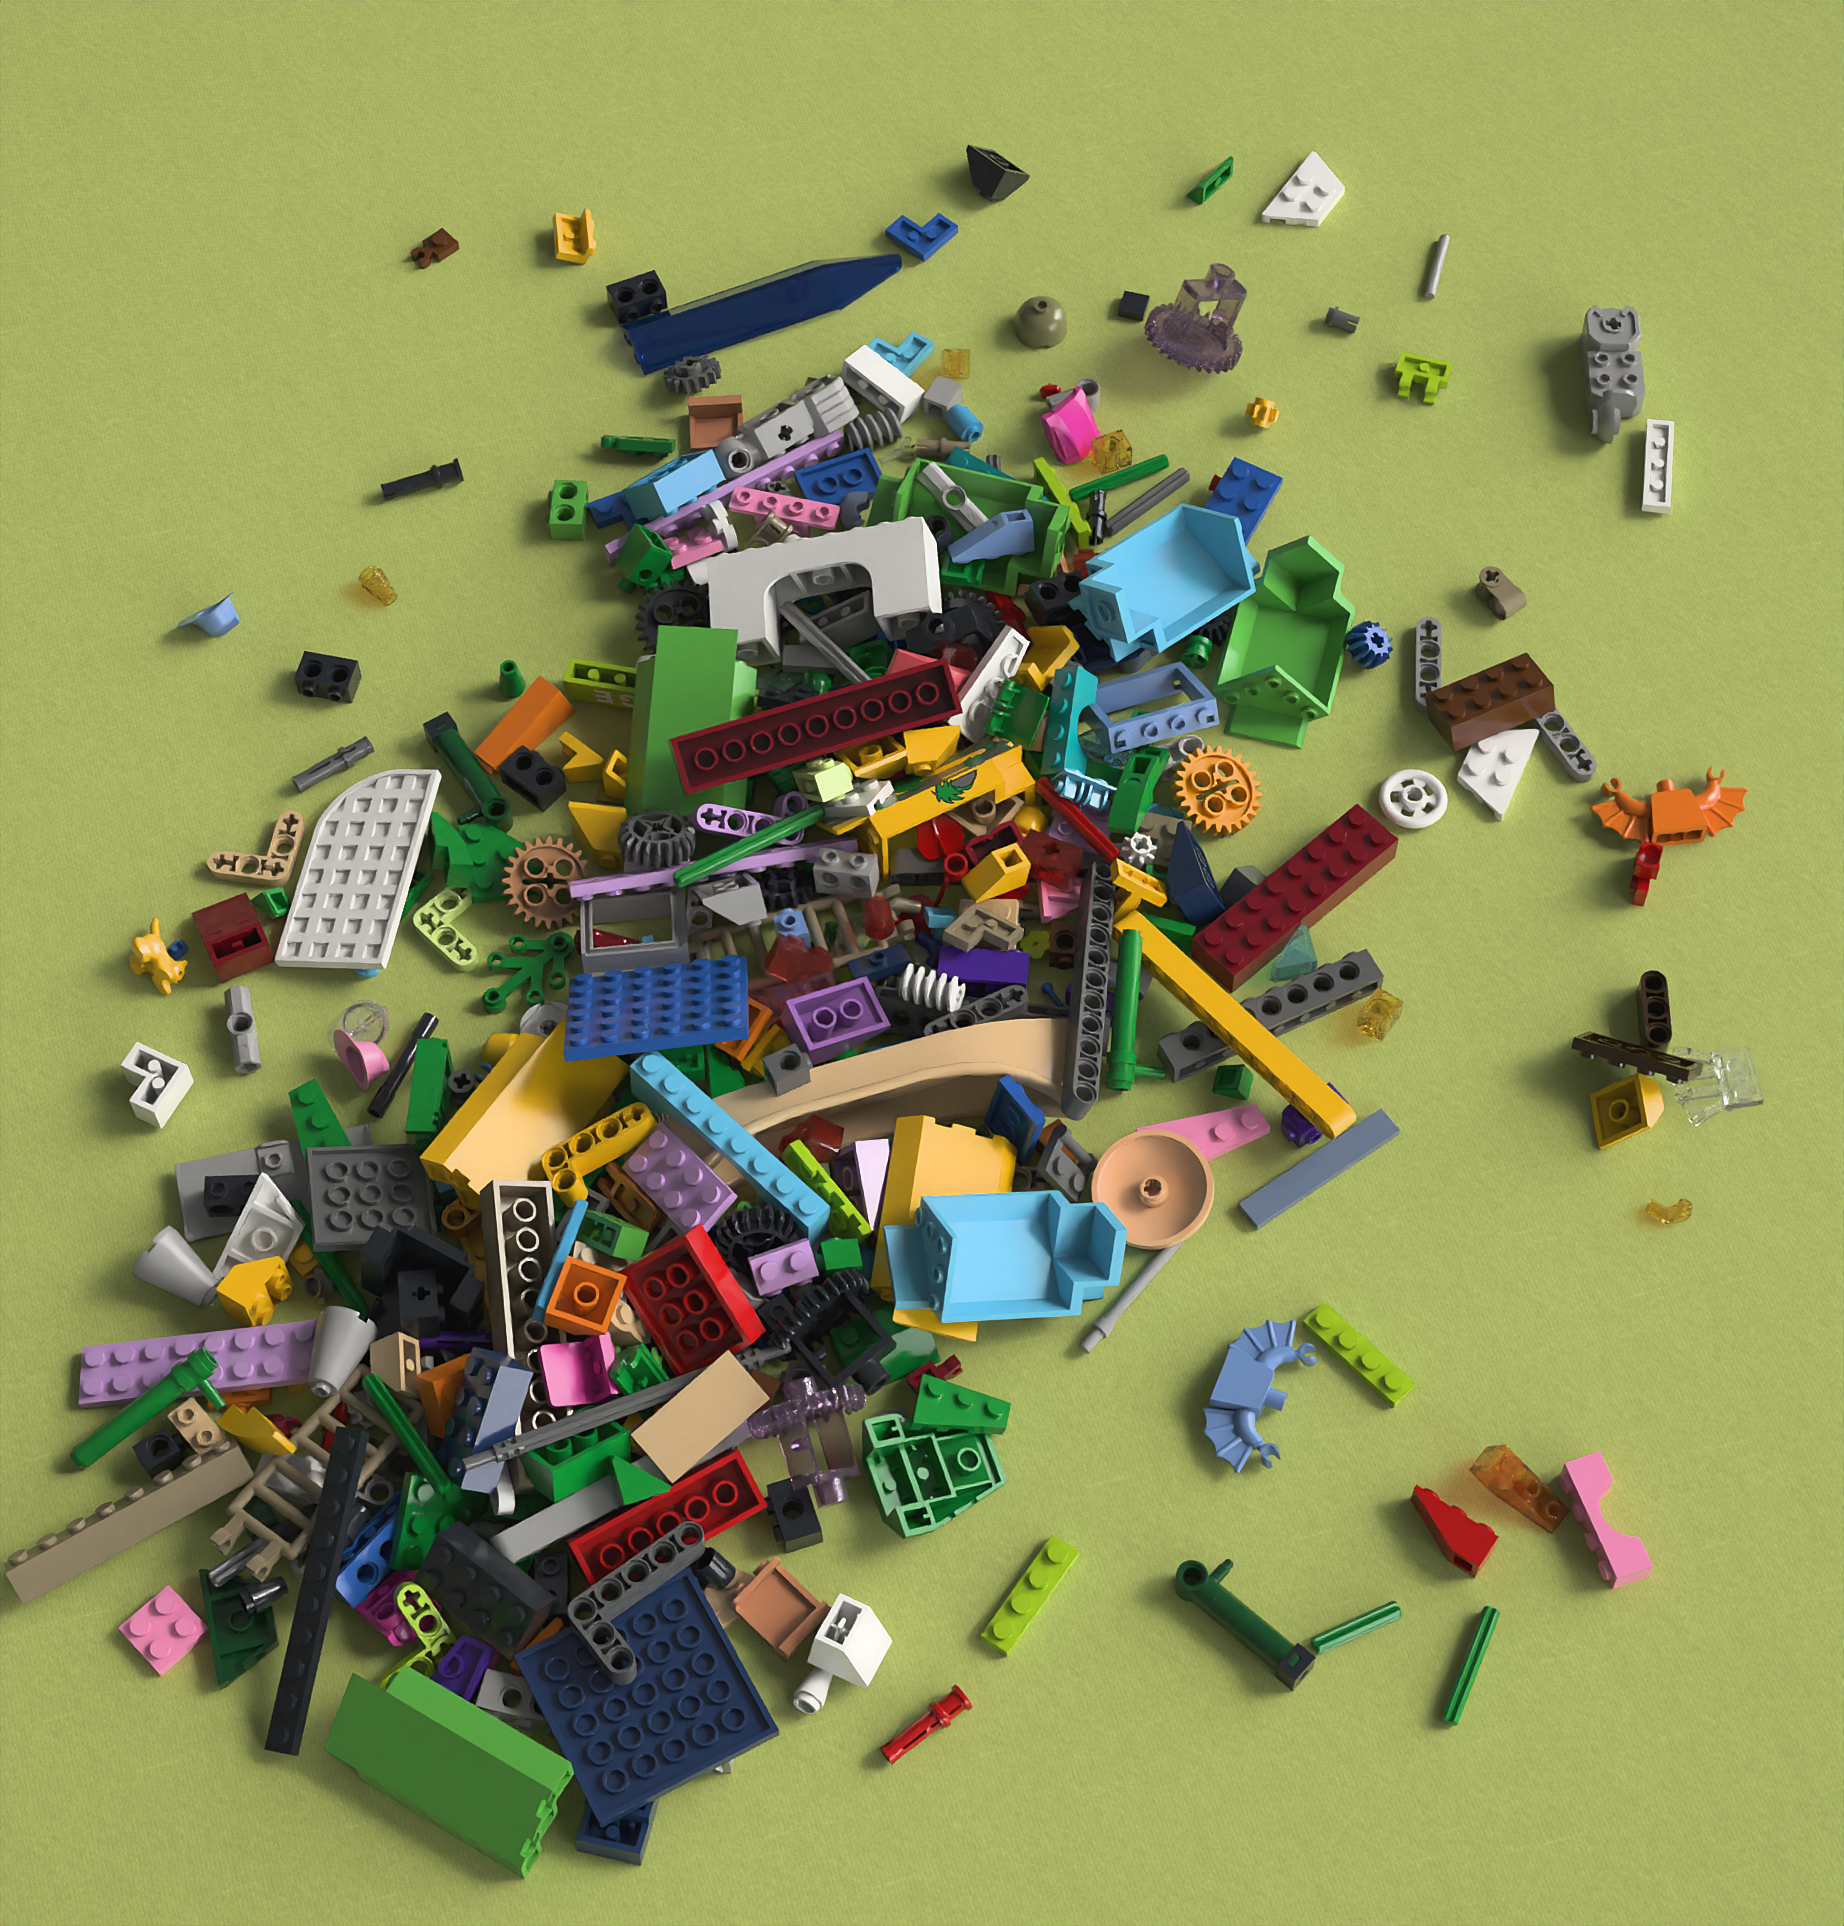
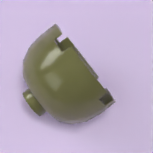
[1015,296,1067,349]

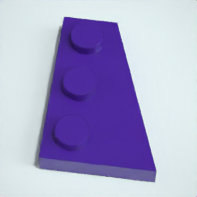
[429,1635,496,1704]

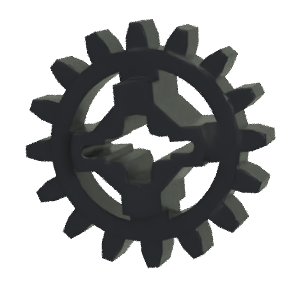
[755,866,816,911]

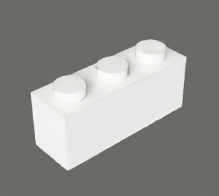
[840,345,925,424]

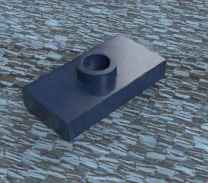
[847,943,912,982]

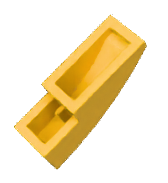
[216,1404,297,1455]

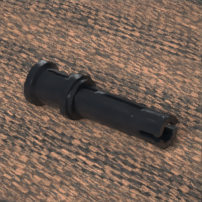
[381,458,464,501]

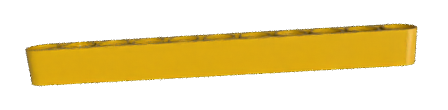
[1112,910,1356,1139]

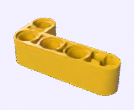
[541,1102,658,1207]

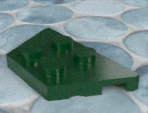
[199,1569,280,1689]

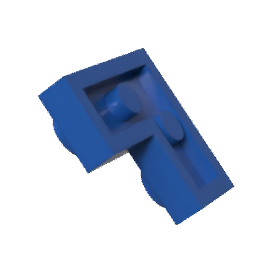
[885,213,958,262]
[587,491,655,532]

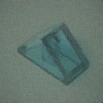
[1270,923,1318,983]

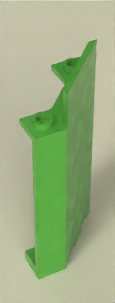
[624,625,757,837]
[323,1664,574,1879]

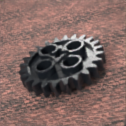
[635,579,711,655]

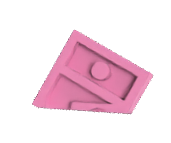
[1037,872,1083,923]

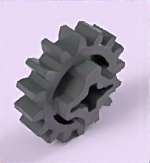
[663,355,721,394]

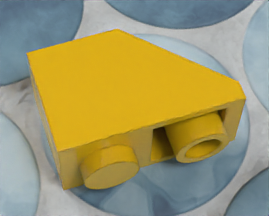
[961,843,1031,904]

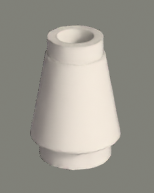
[793,1666,833,1715]

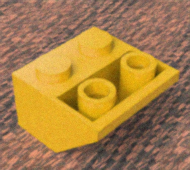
[216,1256,293,1328]

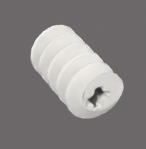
[899,964,966,1013]

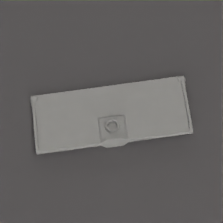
[175,1124,373,1243]

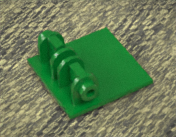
[983,677,1050,751]

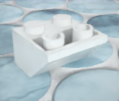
[807,1593,892,1690]

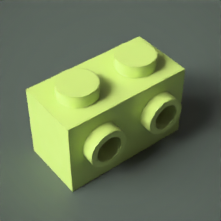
[792,756,854,803]

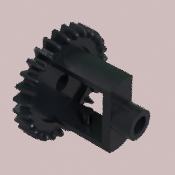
[906,591,1008,673]
[767,1268,897,1397]

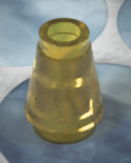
[359,565,398,606]

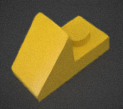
[558,731,606,783]

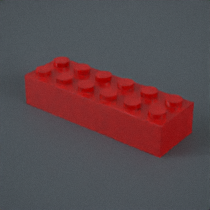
[564,1448,768,1598]

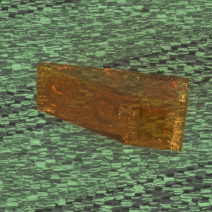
[1469,1444,1570,1534]

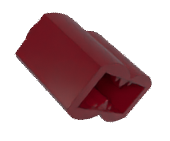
[958,821,1024,869]

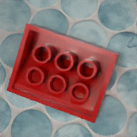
[617,1223,766,1377]

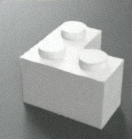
[121,1042,194,1129]

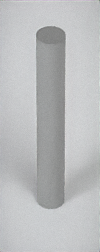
[1424,234,1450,299]

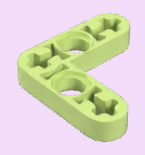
[413,887,479,972]

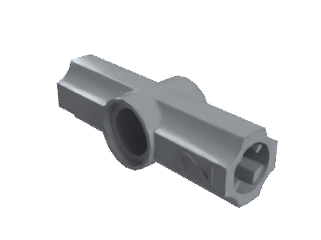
[916,461,989,534]
[224,985,262,1075]

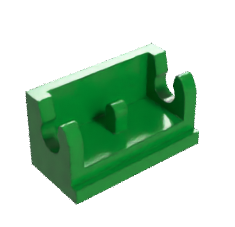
[609,1343,670,1420]

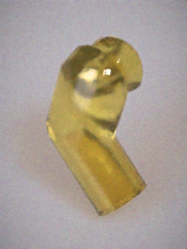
[1645,1199,1693,1224]

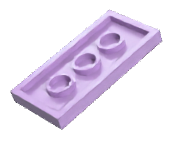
[622,1121,738,1232]

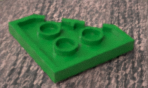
[458,822,558,904]
[389,1472,489,1570]

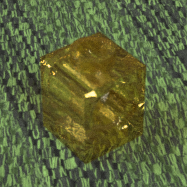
[940,349,970,379]
[1089,429,1132,475]
[1357,987,1403,1041]

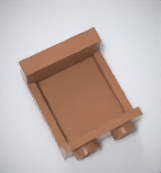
[688,395,743,464]
[730,1556,831,1662]

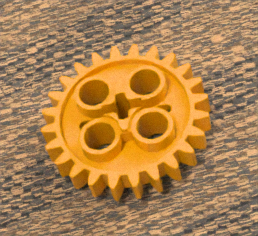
[1171,745,1263,837]

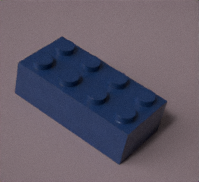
[435,1347,533,1494]

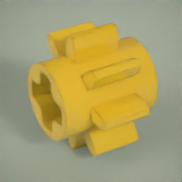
[1245,397,1280,428]

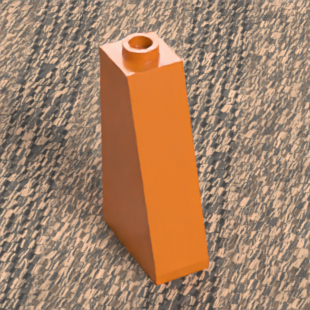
[474,675,576,776]

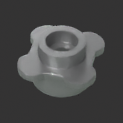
[304,1267,334,1304]

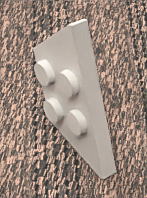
[1261,151,1345,227]
[1457,729,1540,820]
[808,778,894,817]
[212,1172,306,1279]

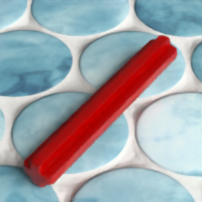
[1035,777,1119,863]

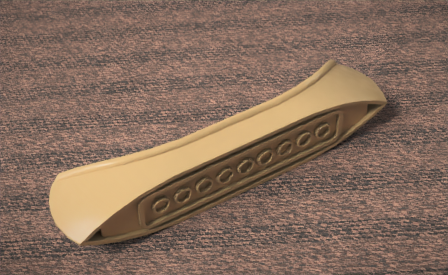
[624,1018,1069,1229]

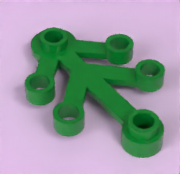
[482,932,575,1014]

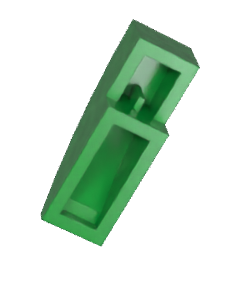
[427,811,474,888]

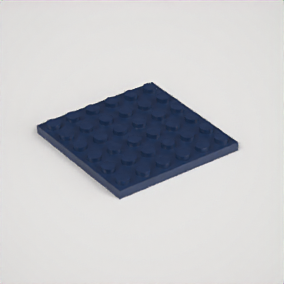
[513,1567,779,1828]

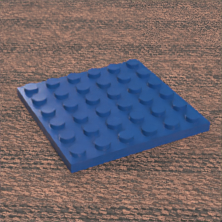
[563,955,749,1062]

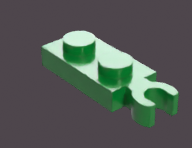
[601,435,676,457]

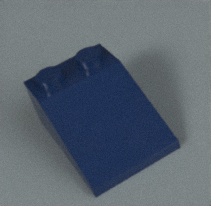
[1167,821,1226,929]

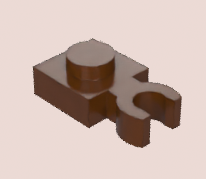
[411,228,460,269]

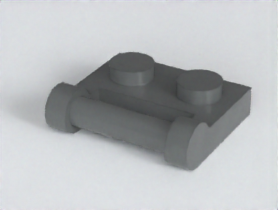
[1036,1124,1099,1203]

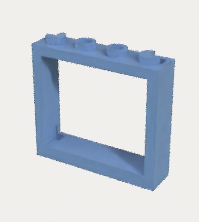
[1080,661,1219,754]

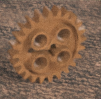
[500,836,594,931]

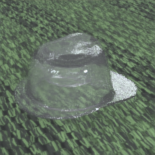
[327,1000,390,1053]

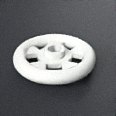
[1379,769,1447,829]

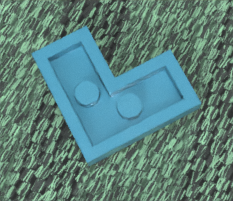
[867,331,934,378]

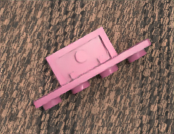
[729,486,840,538]

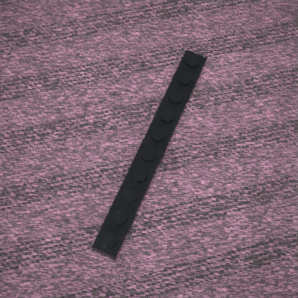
[264,1426,370,1756]

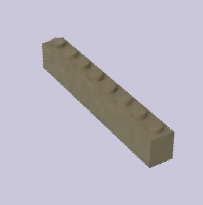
[4,1437,255,1605]

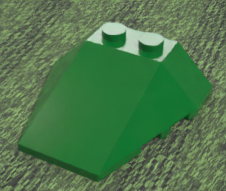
[862,1414,1007,1539]

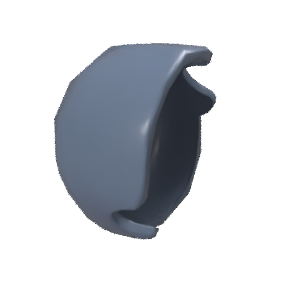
[839,491,870,531]

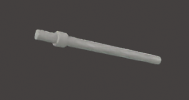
[1079,1241,1185,1354]

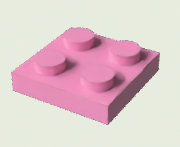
[664,527,724,570]
[118,1585,209,1676]

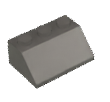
[691,872,768,928]

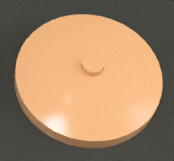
[1091,1129,1214,1250]

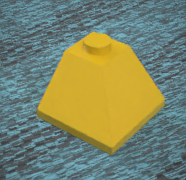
[901,725,961,776]
[834,735,908,780]
[568,801,627,868]
[1590,1073,1664,1150]

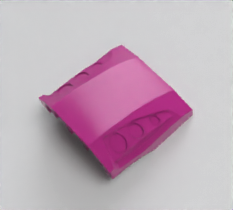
[1041,385,1101,465]
[354,1570,441,1646]

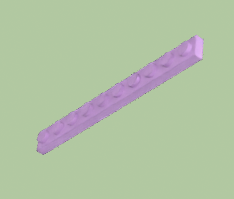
[604,429,844,567]
[567,835,858,901]

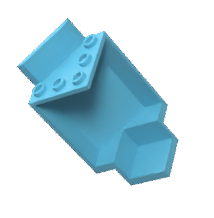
[1067,503,1261,663]
[882,1190,1128,1323]

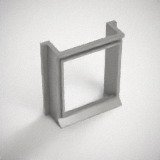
[580,887,690,977]

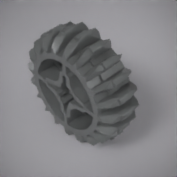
[618,808,696,869]

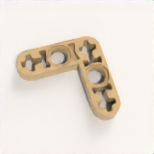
[207,810,305,887]

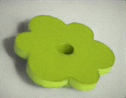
[1020,930,1051,960]

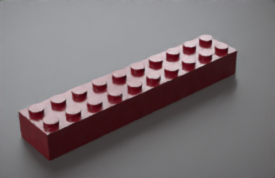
[667,657,963,796]

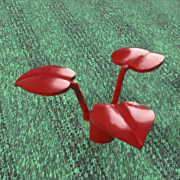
[899,814,1029,942]

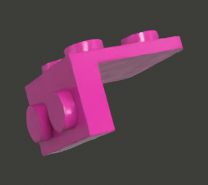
[537,1332,622,1408]

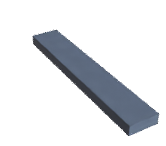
[1238,1109,1400,1230]

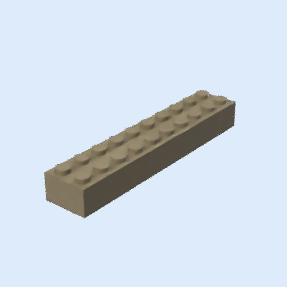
[479,1179,573,1495]

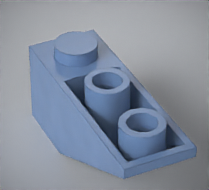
[947,509,1035,563]

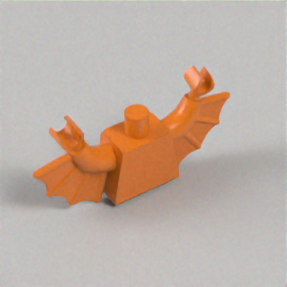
[1589,766,1748,846]

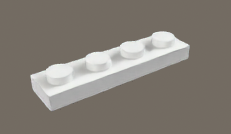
[1641,419,1674,514]

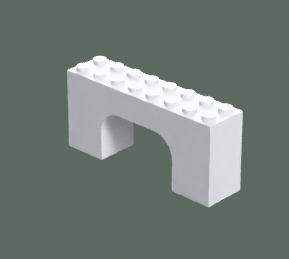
[707,517,944,667]

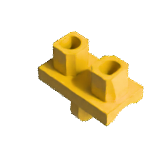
[740,1024,792,1080]

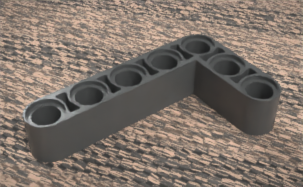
[568,1521,705,1685]

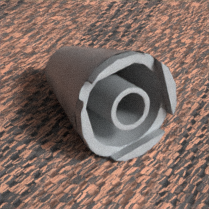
[132,1226,220,1307]
[307,1306,378,1397]

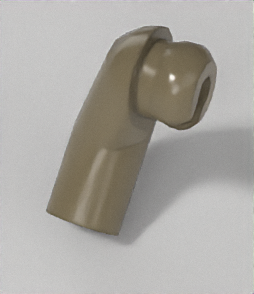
[879,897,921,926]

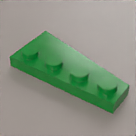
[288,1078,352,1167]

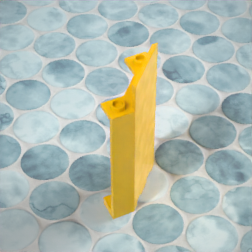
[420,1014,630,1212]
[870,1115,1017,1342]

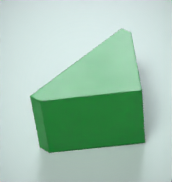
[607,1455,671,1505]

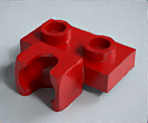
[1629,841,1663,907]

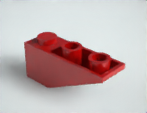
[1411,1485,1499,1578]

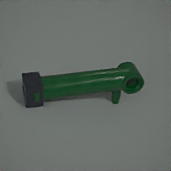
[423,711,513,833]
[1175,1559,1316,1691]

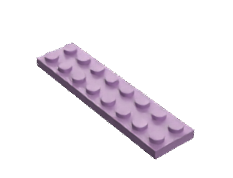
[78,1320,317,1409]

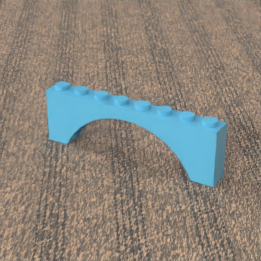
[630,1050,830,1248]

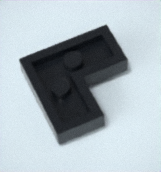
[756,684,820,709]

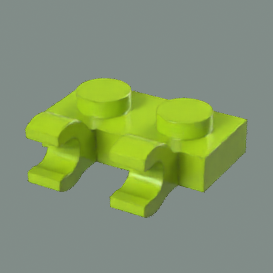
[1394,351,1453,405]

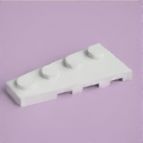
[943,625,1030,744]

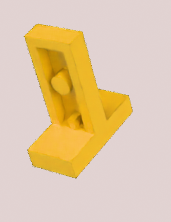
[1110,858,1168,926]

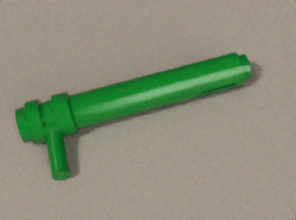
[1105,929,1165,1091]
[70,1347,227,1469]

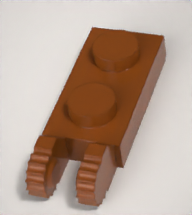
[597,1161,664,1236]

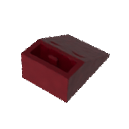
[191,892,275,983]

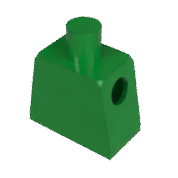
[616,523,674,594]

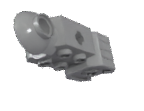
[1580,305,1645,444]
[714,374,859,481]

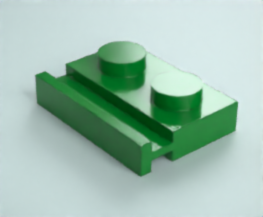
[940,536,987,588]

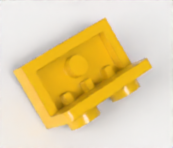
[552,209,596,264]

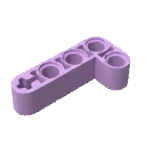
[688,791,808,847]

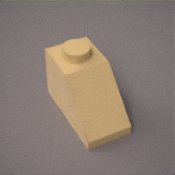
[370,1332,421,1400]

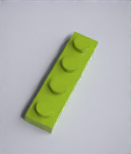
[1033,457,1091,552]
[1302,1301,1416,1408]
[980,1534,1079,1657]

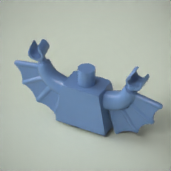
[1202,1319,1317,1473]

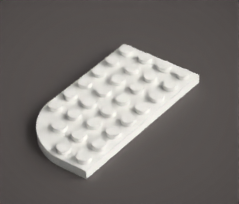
[274,769,441,970]

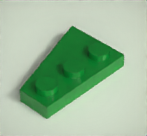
[909,1373,1011,1435]

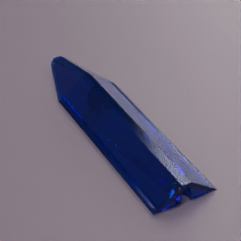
[620,254,902,375]

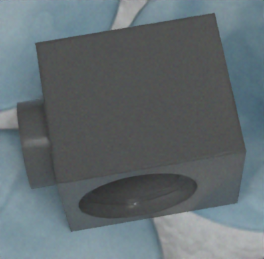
[762,1043,813,1097]

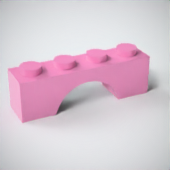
[1559,1452,1653,1589]

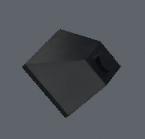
[966,145,1030,201]

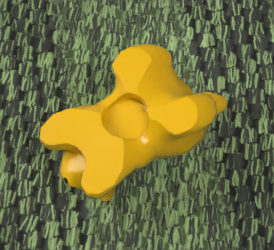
[129,918,188,995]

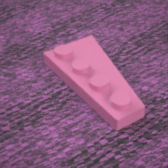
[1136,1104,1271,1162]

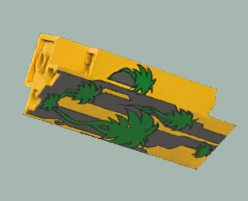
[815,735,1035,884]

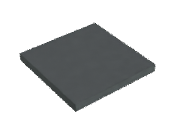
[305,1144,438,1252]

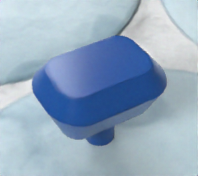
[166,939,188,961]

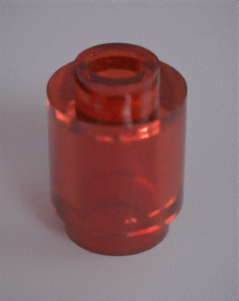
[862,896,894,940]

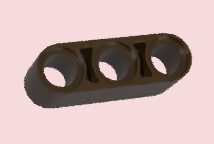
[1636,970,1672,1053]

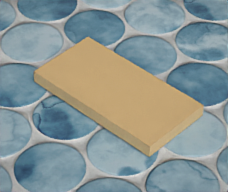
[631,1350,770,1484]

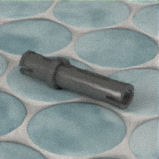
[292,736,375,793]

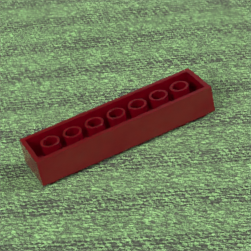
[1191,804,1399,993]

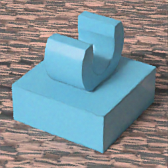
[923,907,958,940]

